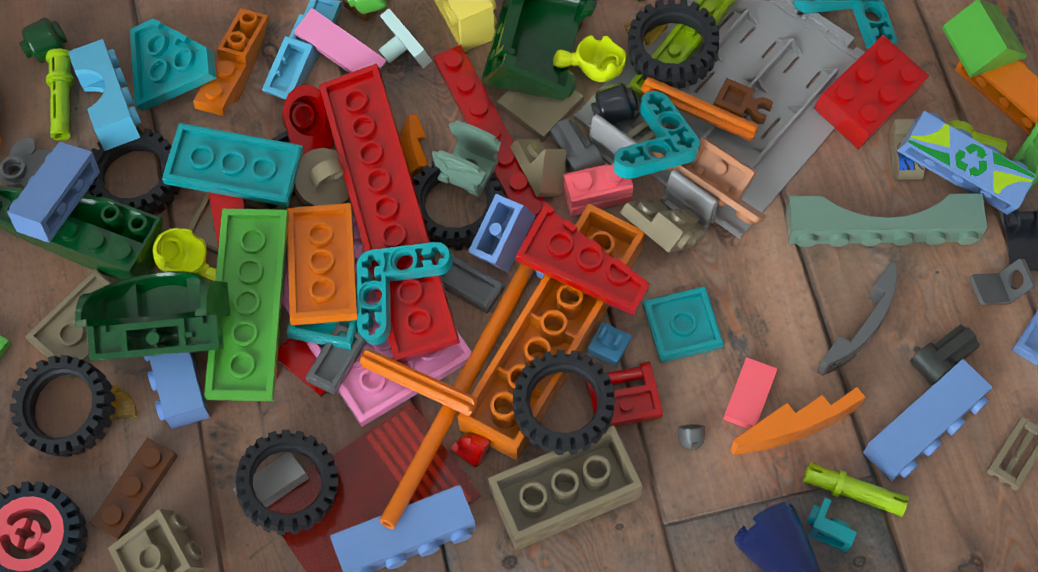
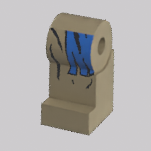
[888,119,925,180]

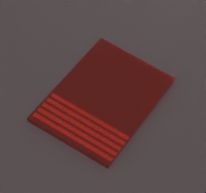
[267,402,481,572]

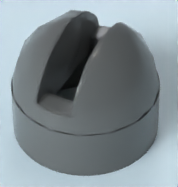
[678,424,705,450]

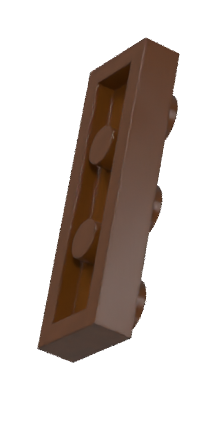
[89,437,178,541]

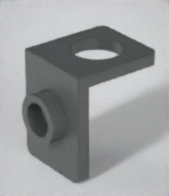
[969,259,1036,305]

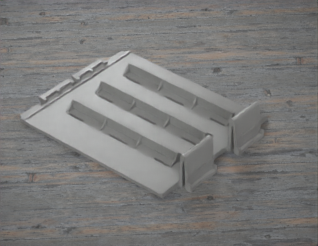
[573,0,865,239]

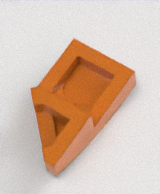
[399,114,429,179]

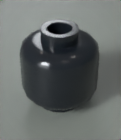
[591,82,639,126]

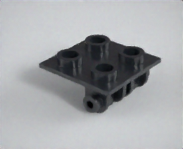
[1003,210,1038,271]

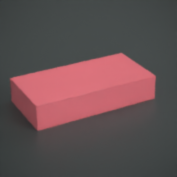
[723,357,777,429]

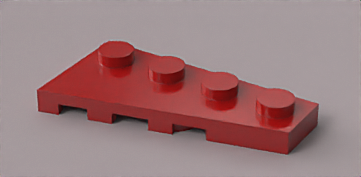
[516,203,650,316]

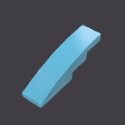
[262,0,343,100]

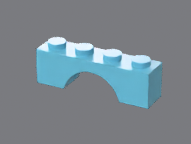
[68,39,141,151]

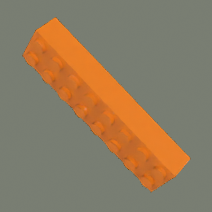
[457,203,645,461]

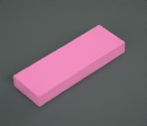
[294,8,387,73]

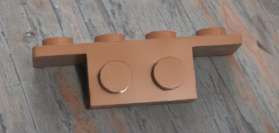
[652,138,767,224]

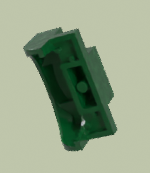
[75,271,230,361]

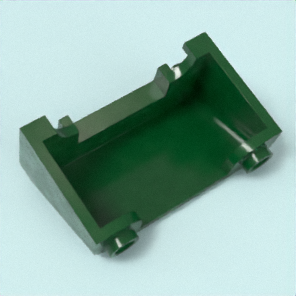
[482,0,597,101]

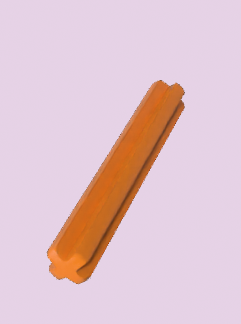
[641,77,758,141]
[360,349,478,416]

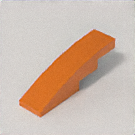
[730,387,866,455]

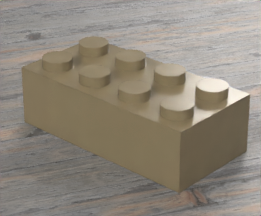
[488,425,643,551]

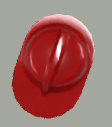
[281,85,334,156]

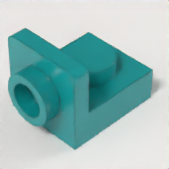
[806,497,857,553]

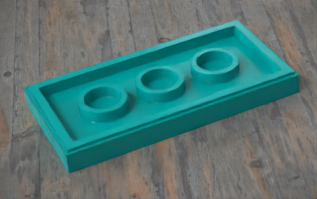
[162,123,303,207]

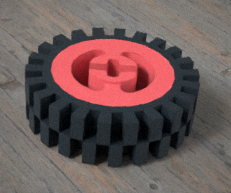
[0,481,88,572]

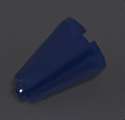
[734,502,822,572]

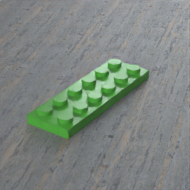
[204,209,289,401]

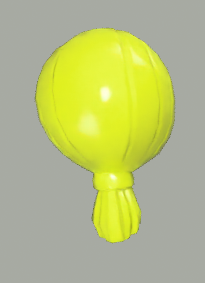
[553,35,627,82]
[152,228,216,281]

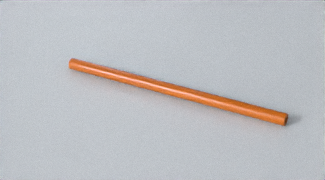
[379,263,535,529]

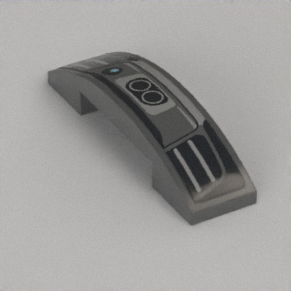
[817,261,897,376]

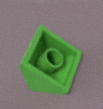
[942,0,1027,78]

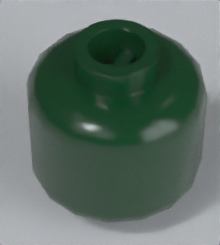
[19,18,68,63]

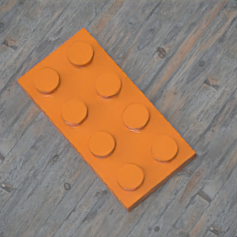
[287,203,357,325]

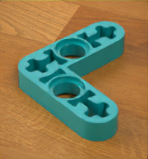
[793,0,897,49]
[613,91,700,179]
[357,242,453,345]

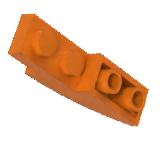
[193,8,269,116]

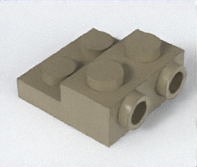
[620,199,706,253]
[107,509,205,572]

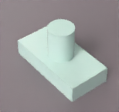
[379,9,432,68]

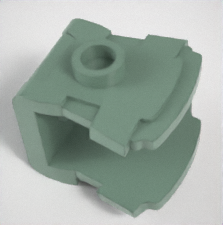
[432,120,501,197]

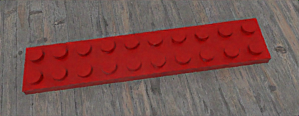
[319,63,460,363]

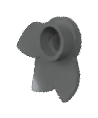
[0,137,53,188]

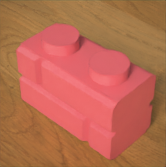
[563,163,633,217]

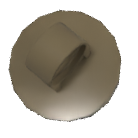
[294,148,350,206]

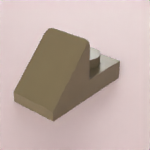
[510,139,567,197]

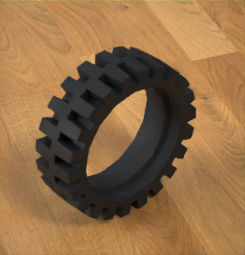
[628,0,719,88]
[89,127,180,215]
[414,160,502,251]
[513,350,615,455]
[10,355,116,457]
[236,430,338,535]

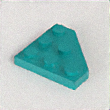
[129,18,216,111]

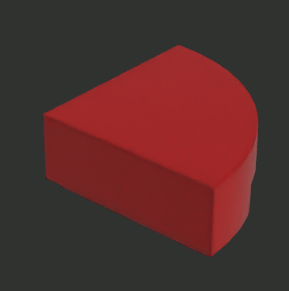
[450,434,491,468]

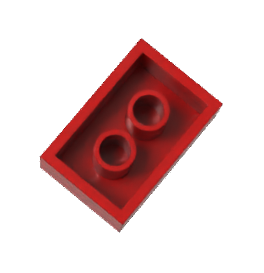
[813,34,929,150]

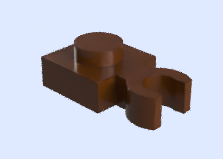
[713,78,773,124]

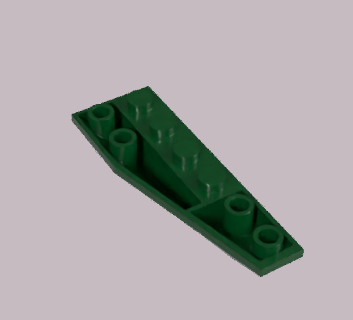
[0,186,163,280]

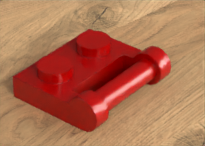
[585,361,663,427]

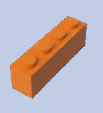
[955,59,1038,135]

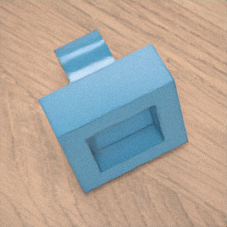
[587,322,632,367]

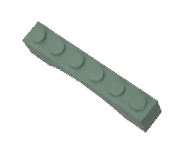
[786,193,987,247]

